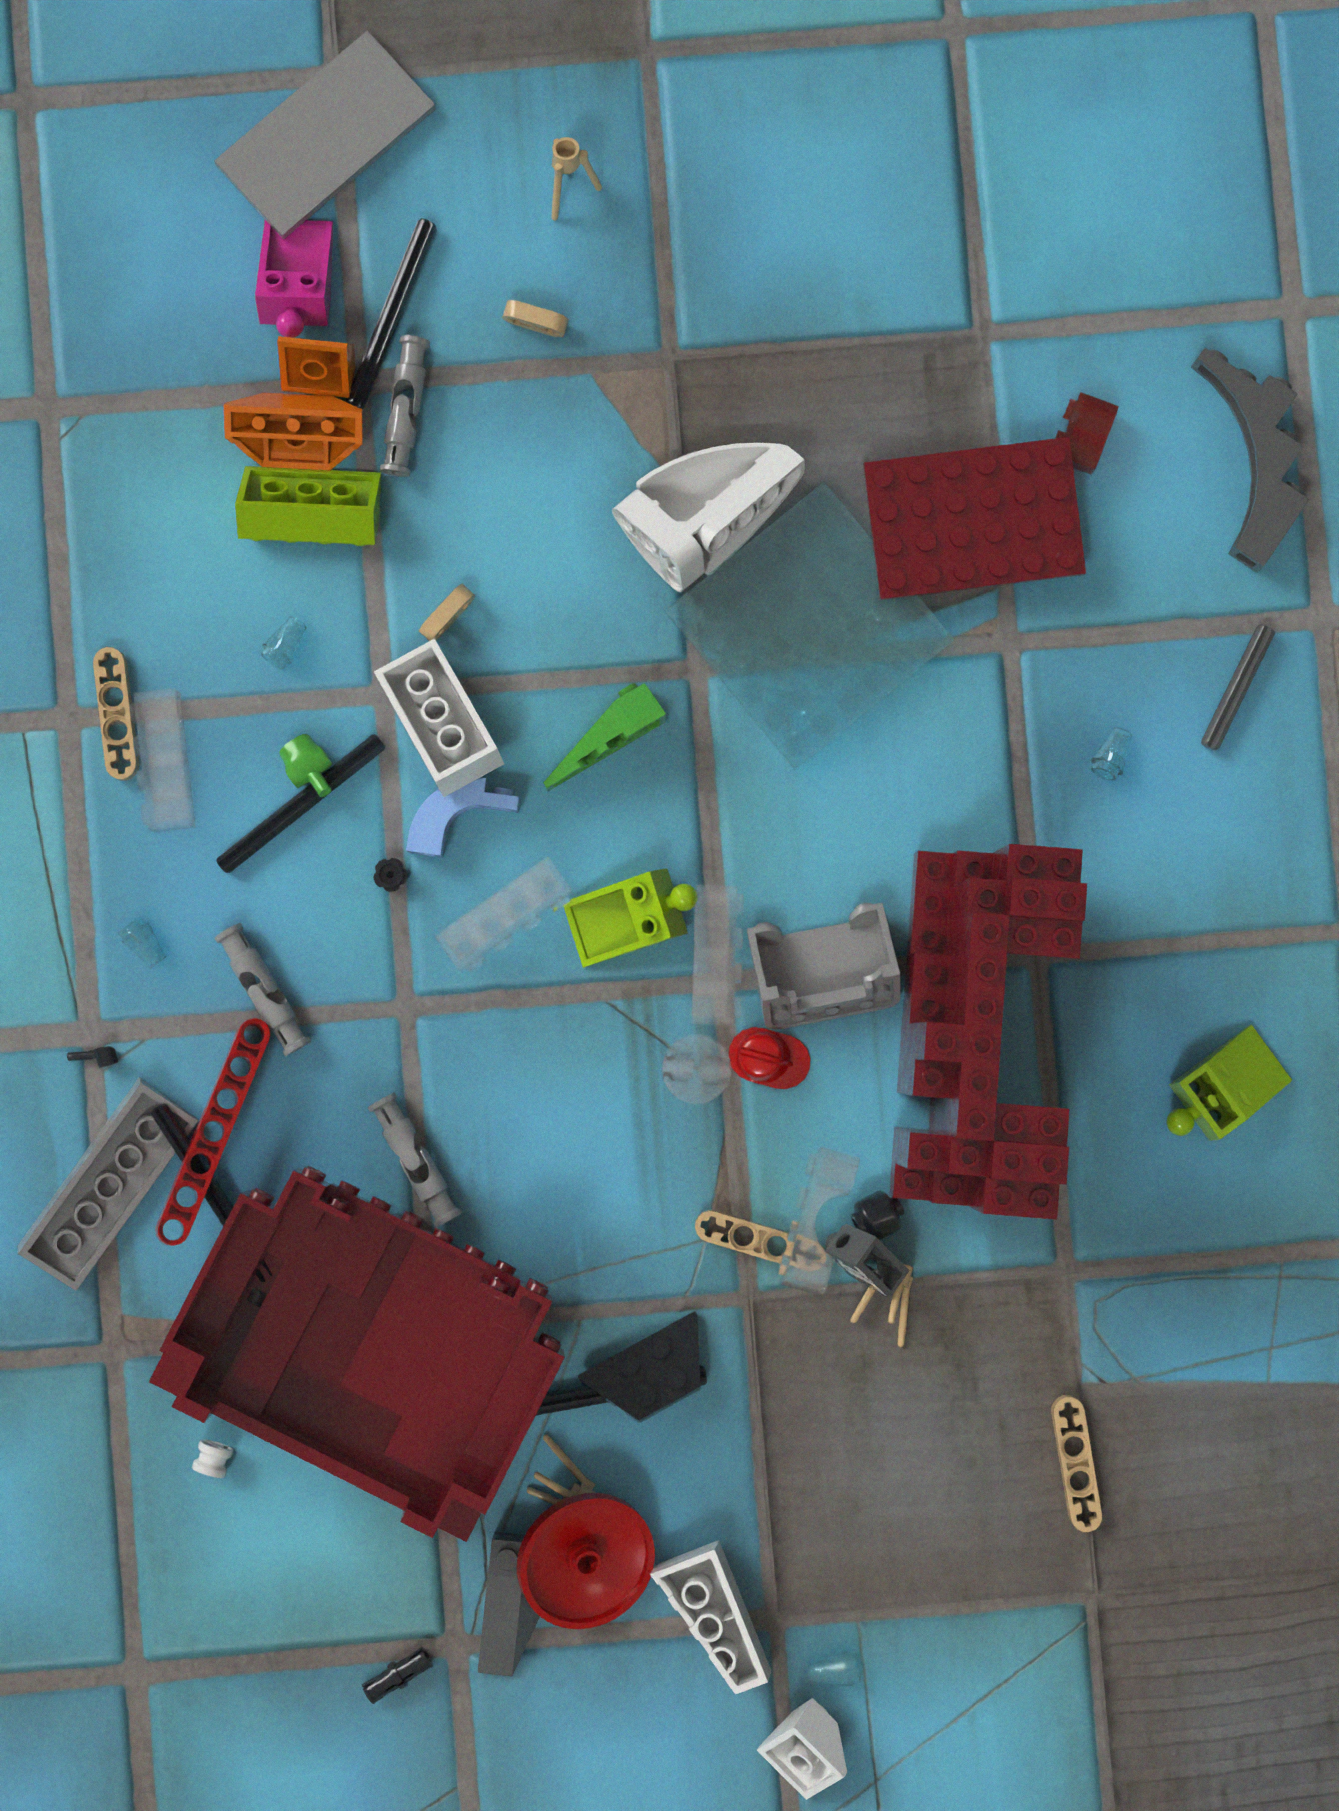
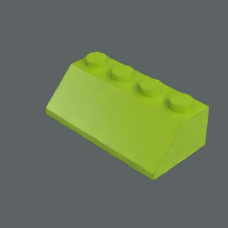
[235,466,381,546]

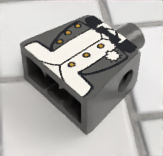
[825,1224,910,1299]

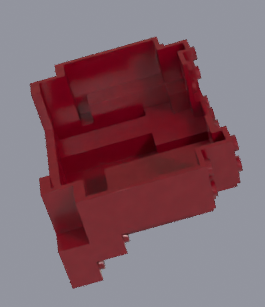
[889,844,1088,1220]
[149,1165,565,1542]

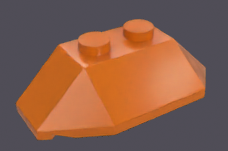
[223,393,363,470]

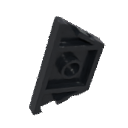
[577,1311,701,1423]

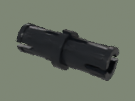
[362,1647,433,1704]

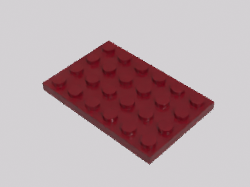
[863,437,1086,601]

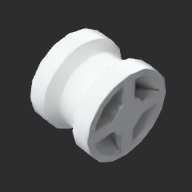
[191,1440,233,1478]

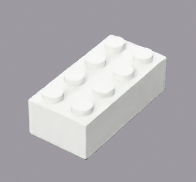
[374,639,504,797]

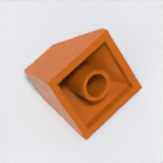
[277,336,356,398]

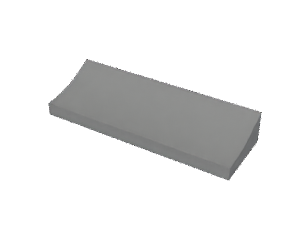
[17,1077,198,1291]

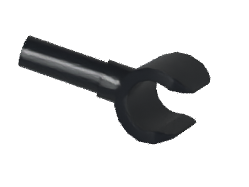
[67,1046,118,1068]

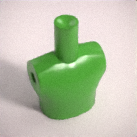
[279,734,333,797]

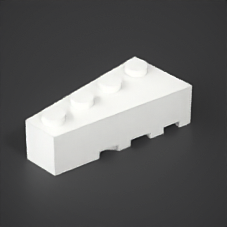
[650,1540,771,1695]

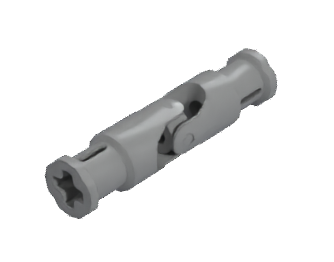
[380,335,430,477]
[215,923,311,1057]
[367,1092,463,1228]

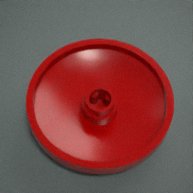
[517,1493,655,1629]

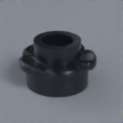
[373,858,408,892]

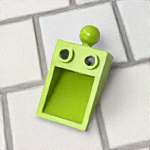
[562,868,698,967]
[1166,1024,1292,1141]

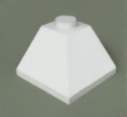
[757,1698,847,1800]

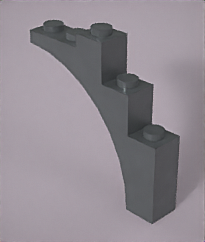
[1191,348,1309,573]

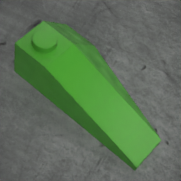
[543,683,666,791]

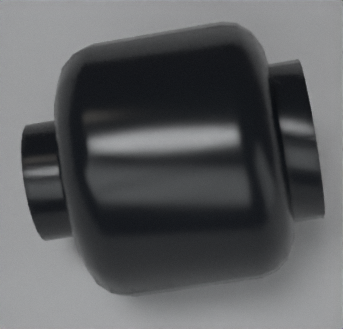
[850,1190,905,1240]

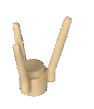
[551,137,602,221]
[850,1264,913,1347]
[527,1434,596,1505]

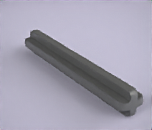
[1201,624,1275,751]

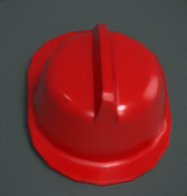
[728,1027,810,1089]

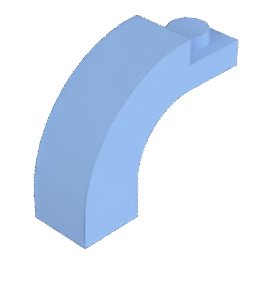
[406,778,520,858]

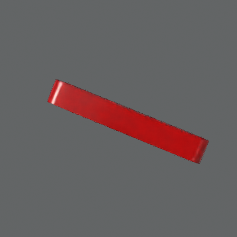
[155,1018,270,1246]

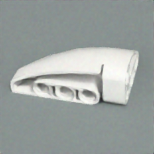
[612,443,805,592]

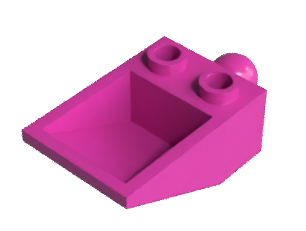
[255,220,333,338]

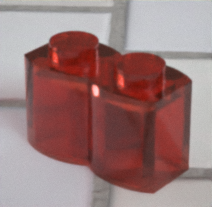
[1054,392,1119,475]

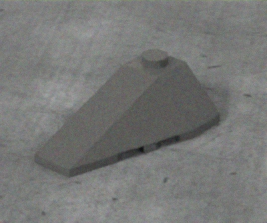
[478,1532,540,1677]

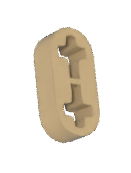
[502,300,569,337]
[419,584,475,641]

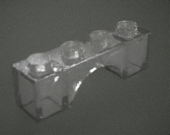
[778,1147,860,1296]

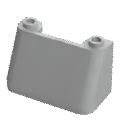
[747,903,900,1030]

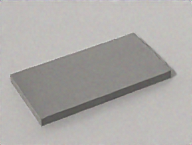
[214,31,436,240]

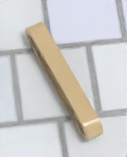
[93,647,139,781]
[695,1210,826,1272]
[1051,1395,1102,1532]

